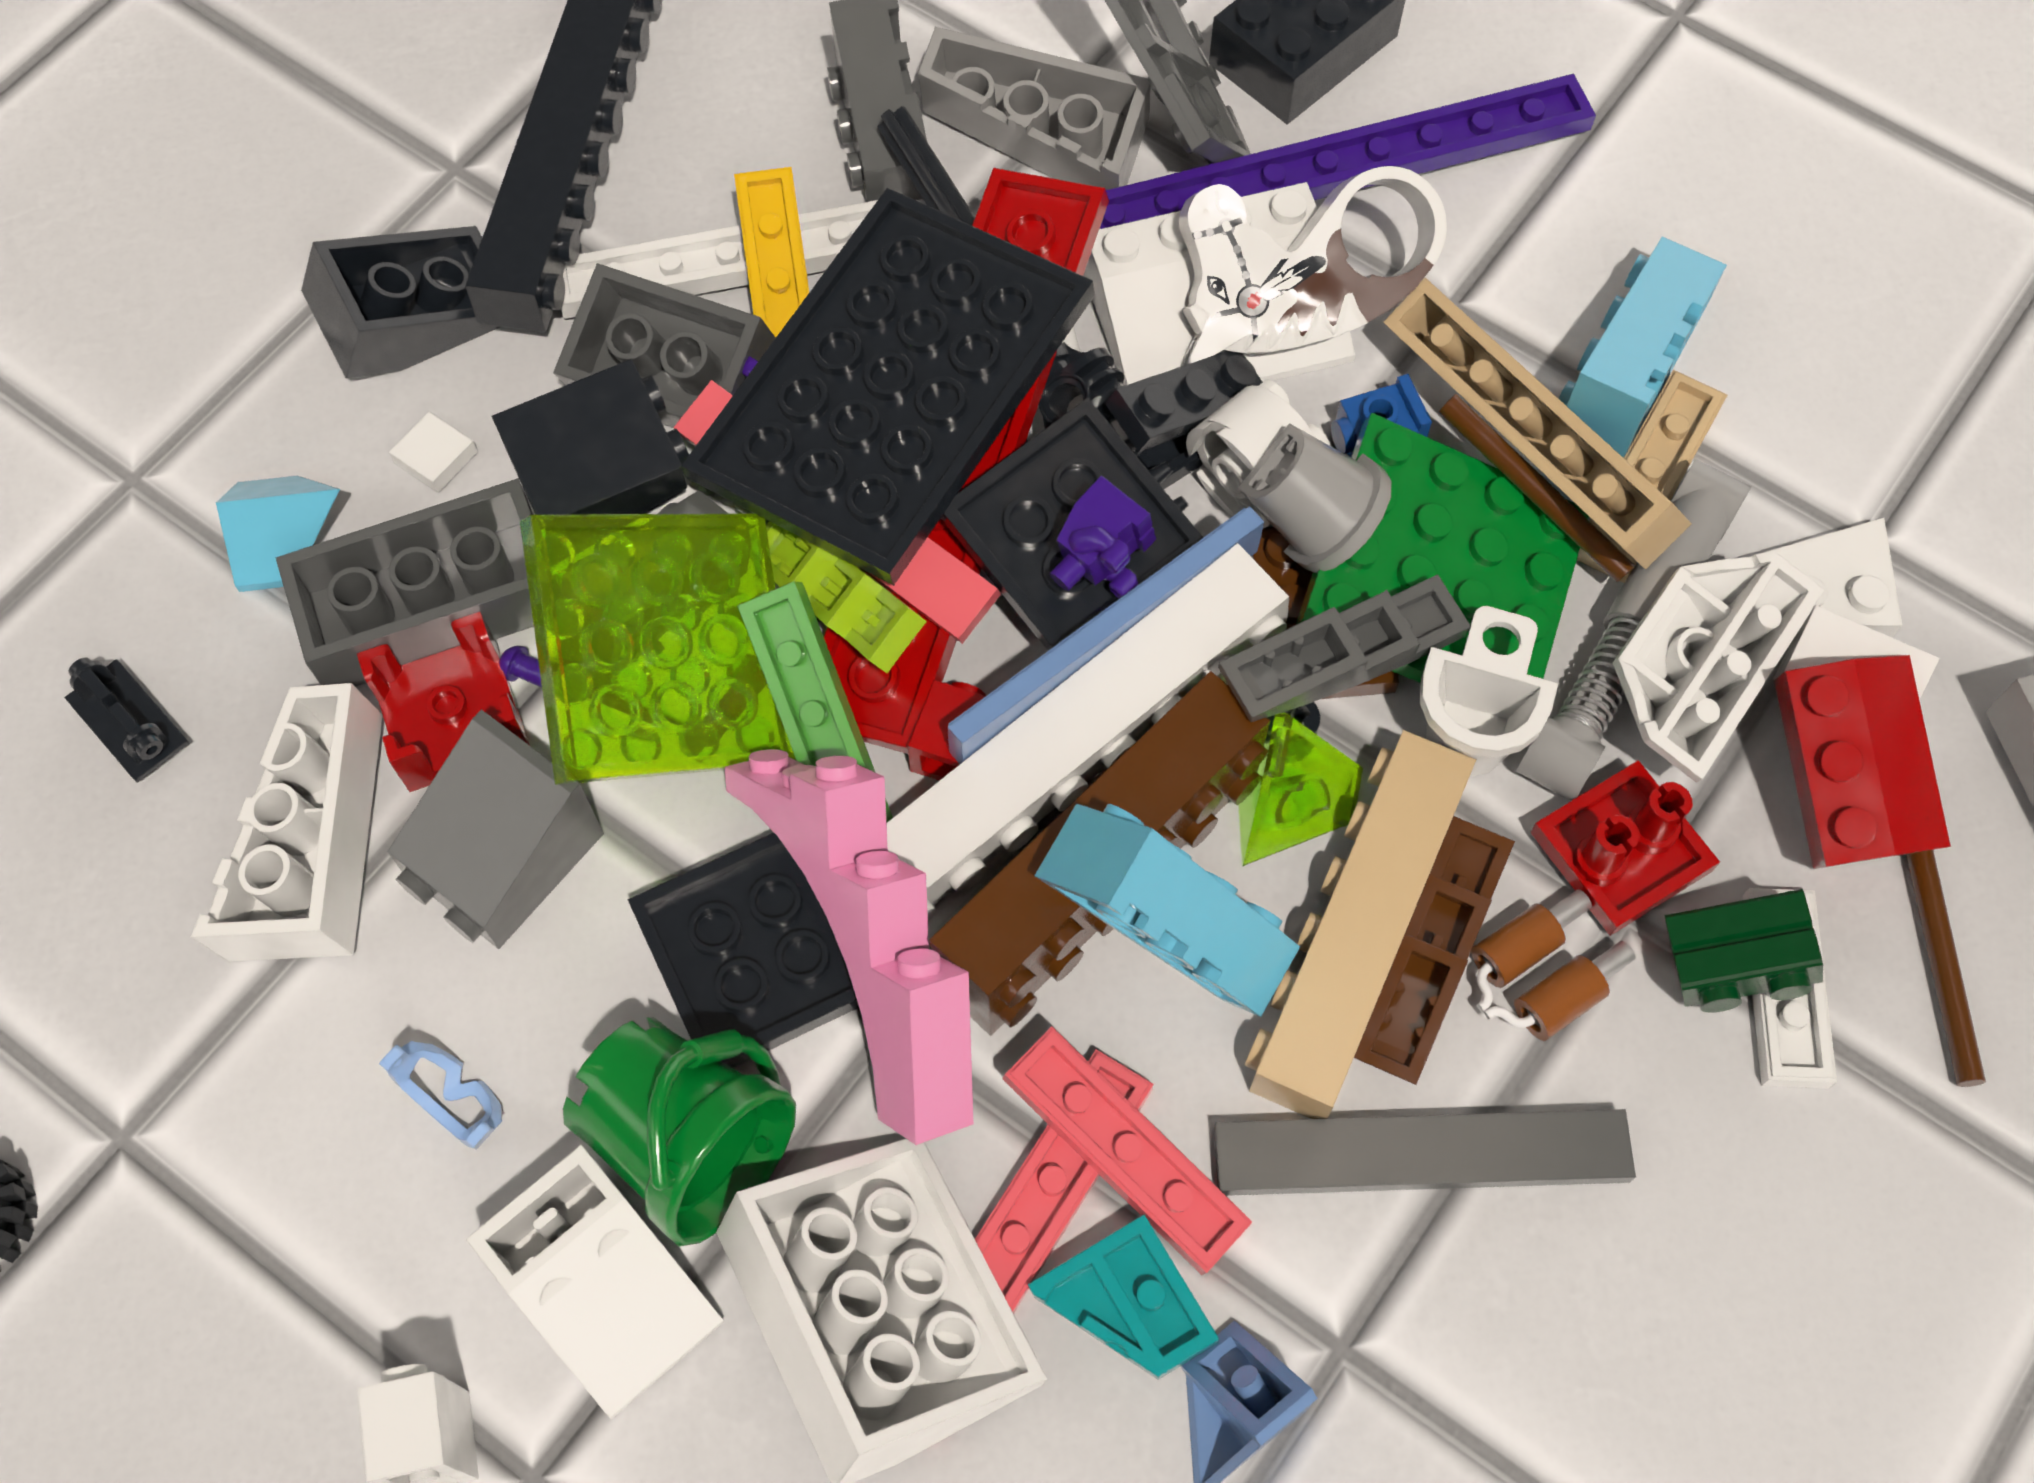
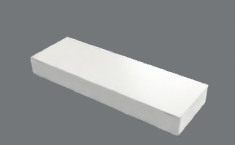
[1742,888,1837,1089]

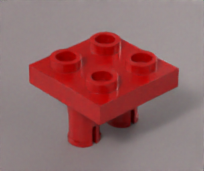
[1530,760,1720,936]

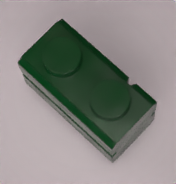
[1664,889,1823,1013]

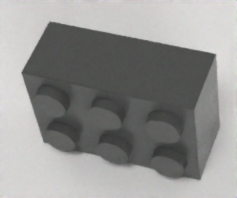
[553,263,776,427]

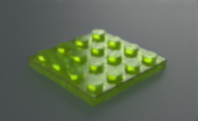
[519,514,797,785]

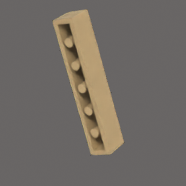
[1383,278,1692,569]
[1245,730,1476,1119]

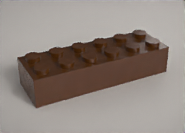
[929,671,1270,1036]

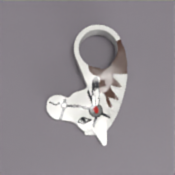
[1179,166,1447,365]

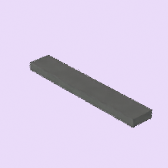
[1214,1109,1636,1196]

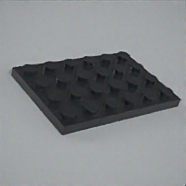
[681,187,1095,586]

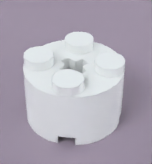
[1186,380,1331,528]

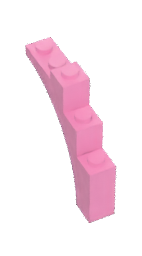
[725,749,974,1145]

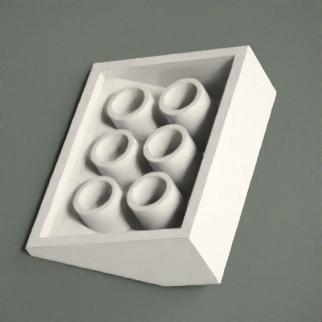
[1084,182,1355,385]
[716,1139,1047,1483]

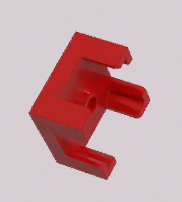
[357,612,530,792]

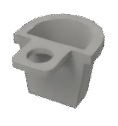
[1238,423,1392,573]

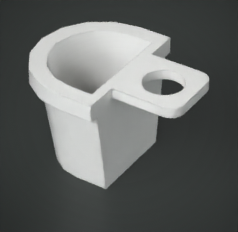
[1420,606,1559,777]

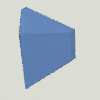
[1181,1320,1318,1483]

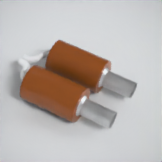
[1471,890,1636,1041]

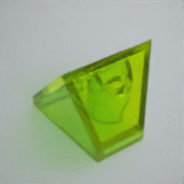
[1243,712,1363,866]

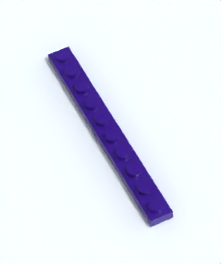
[1100,73,1596,229]

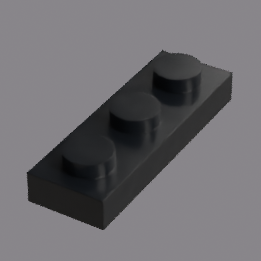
[1105,351,1263,452]

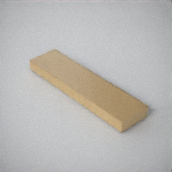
[1577,370,1728,583]

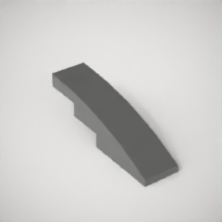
[1218,574,1471,722]

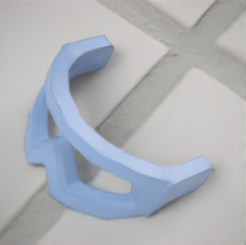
[379,1041,502,1150]

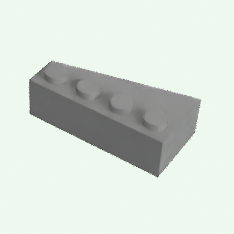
[918,26,1151,190]

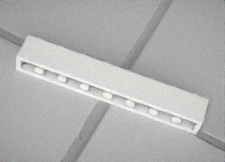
[886,543,1289,922]

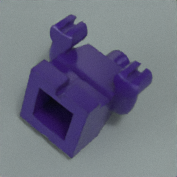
[1050,475,1156,599]

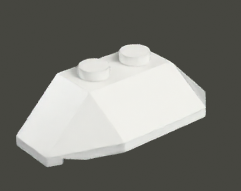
[1613,551,1825,783]

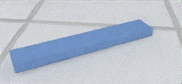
[948,506,1264,764]

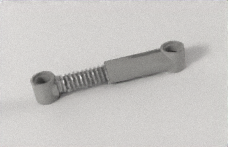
[1516,459,1752,801]

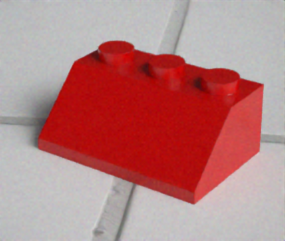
[1774,655,1951,869]

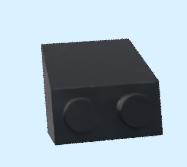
[491,359,689,564]

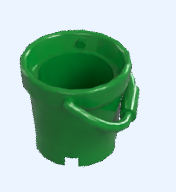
[563,1017,796,1246]

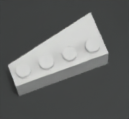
[191,683,383,962]

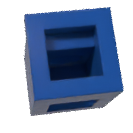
[1331,374,1432,457]

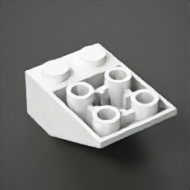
[465,1145,724,1419]

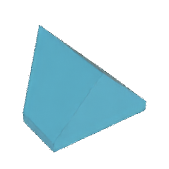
[216,475,340,592]

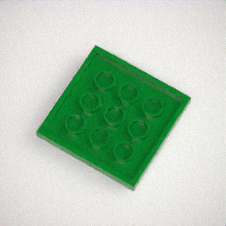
[1296,413,1589,683]

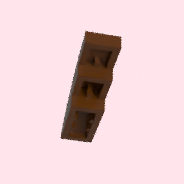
[1354,816,1515,1085]

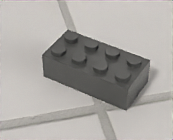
[275,478,559,687]

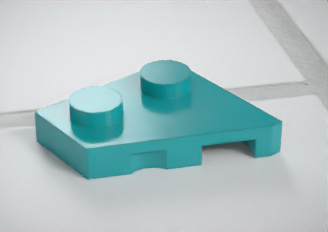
[1028,1214,1219,1380]

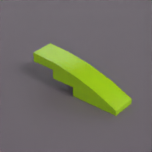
[747,521,927,673]

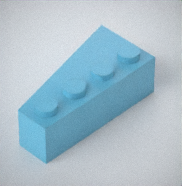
[1558,236,1727,458]
[1035,804,1300,1017]

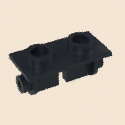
[64,657,189,783]

